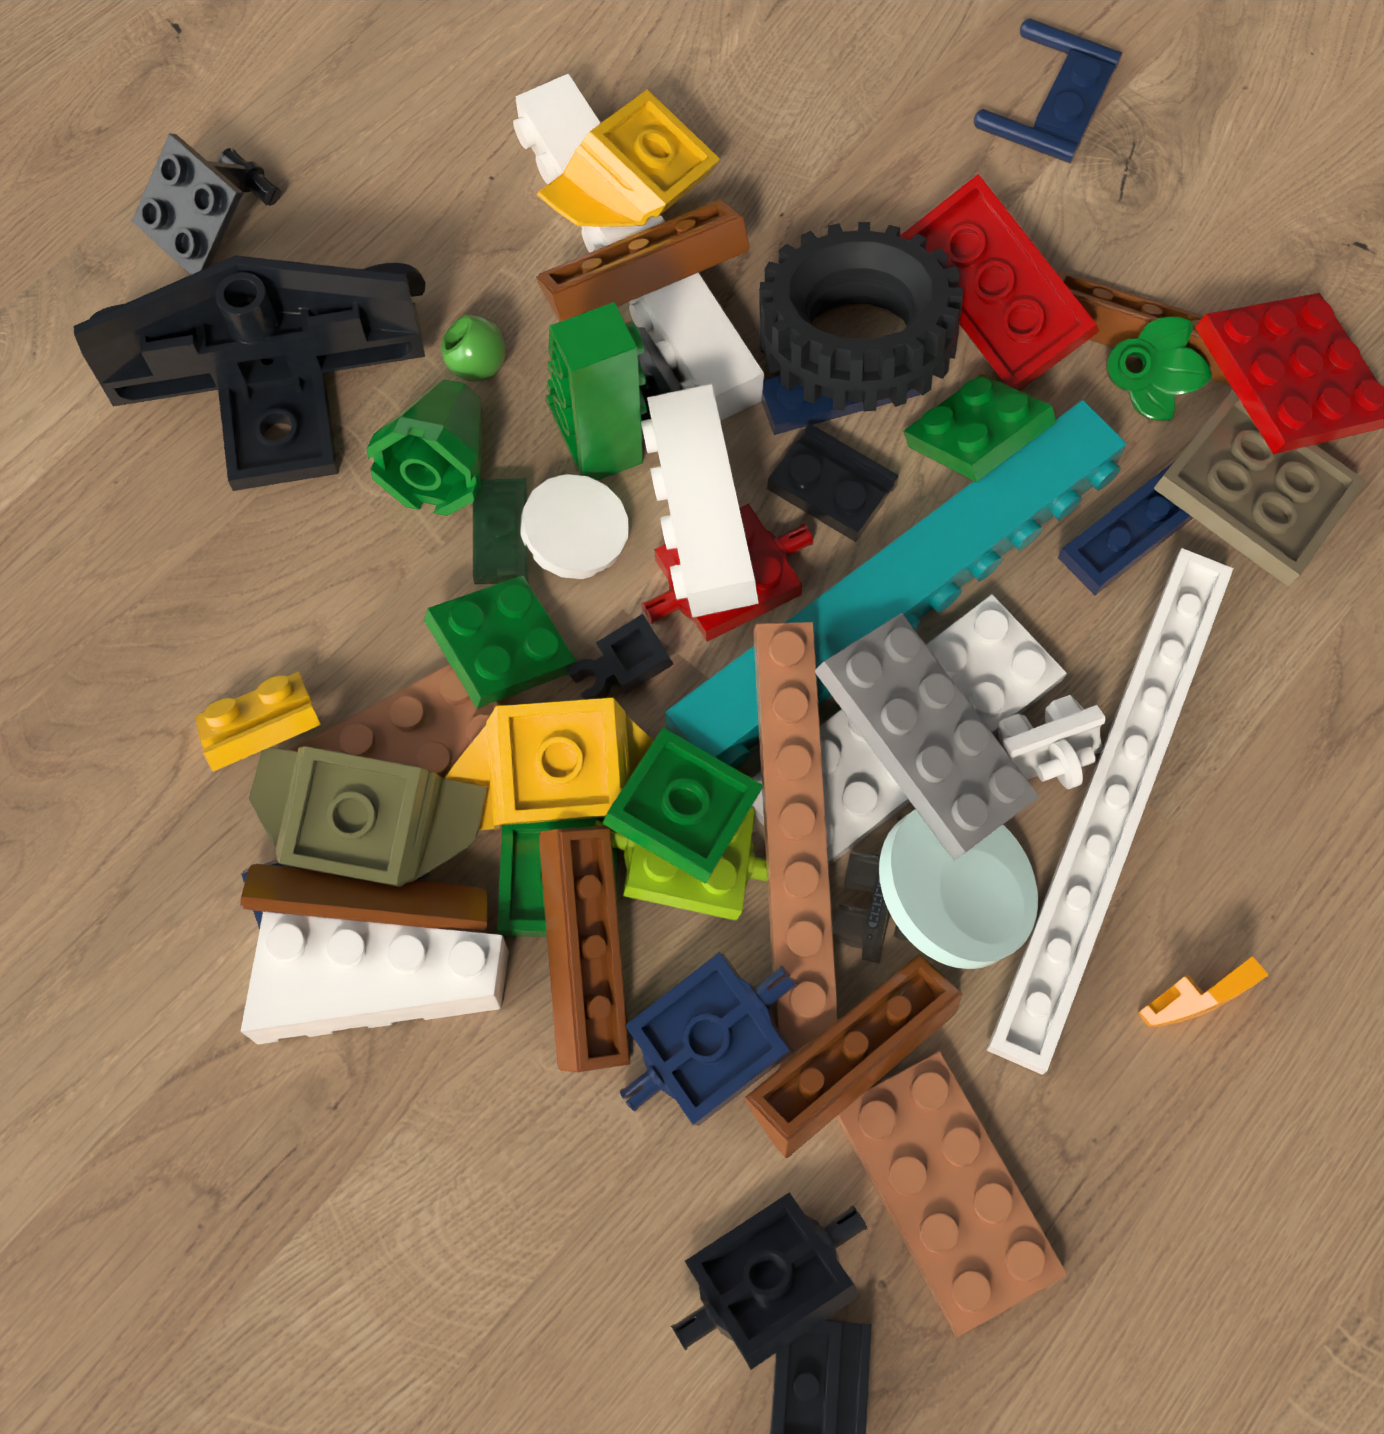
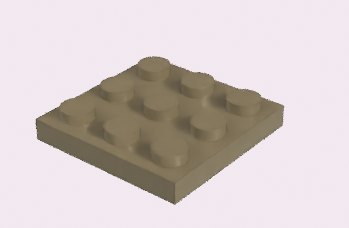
[1153,390,1366,587]

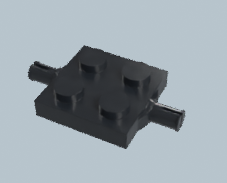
[671,1192,868,1370]

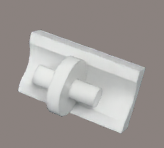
[998,695,1105,789]

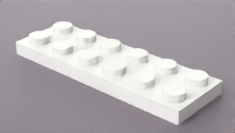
[751,594,1067,867]

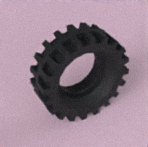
[759,222,963,412]

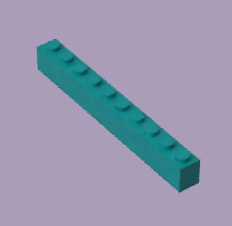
[665,400,1127,769]

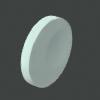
[879,809,1038,969]

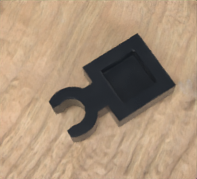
[567,614,674,700]

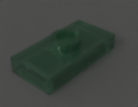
[473,478,529,585]

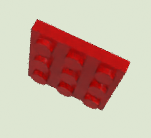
[1195,292,1384,455]

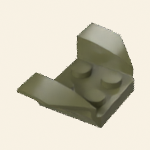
[249,746,488,887]

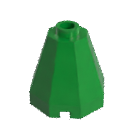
[366,379,483,516]

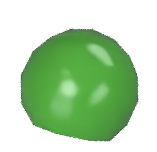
[441,315,507,382]

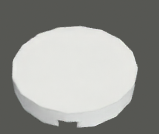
[520,474,628,579]

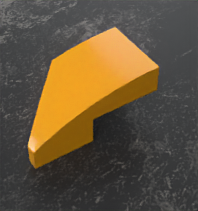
[1138,956,1269,1027]

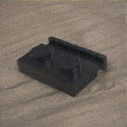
[767,423,899,542]
[769,1320,872,1434]

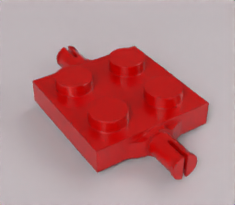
[641,503,814,642]

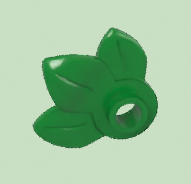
[1106,317,1212,421]

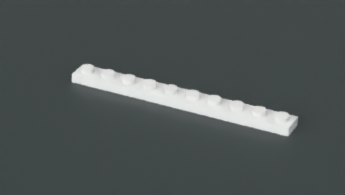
[987,548,1234,1075]

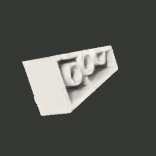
[641,384,759,617]
[240,912,509,1045]

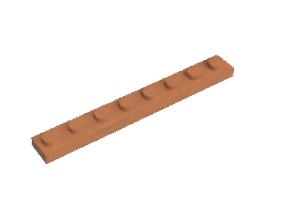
[753,622,838,1069]

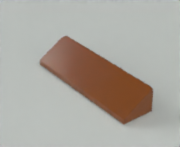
[536,199,749,322]
[1057,270,1230,385]
[539,826,631,1072]
[240,864,487,933]
[745,953,962,1158]

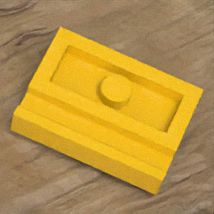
[194,671,321,772]

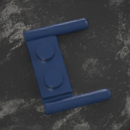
[973,18,1123,164]

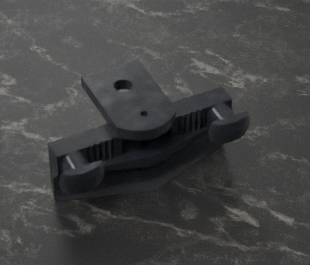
[73,255,426,491]

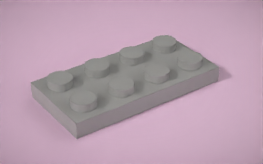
[814,613,1039,860]

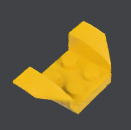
[537,89,721,227]
[445,698,654,831]

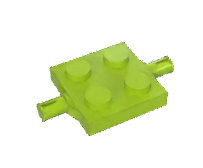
[593,808,767,921]

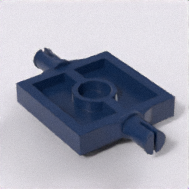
[620,952,798,1126]

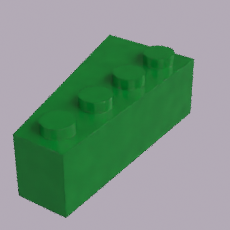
[546,302,647,481]

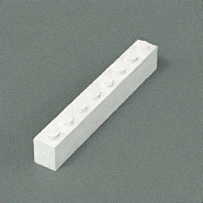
[513,74,764,421]

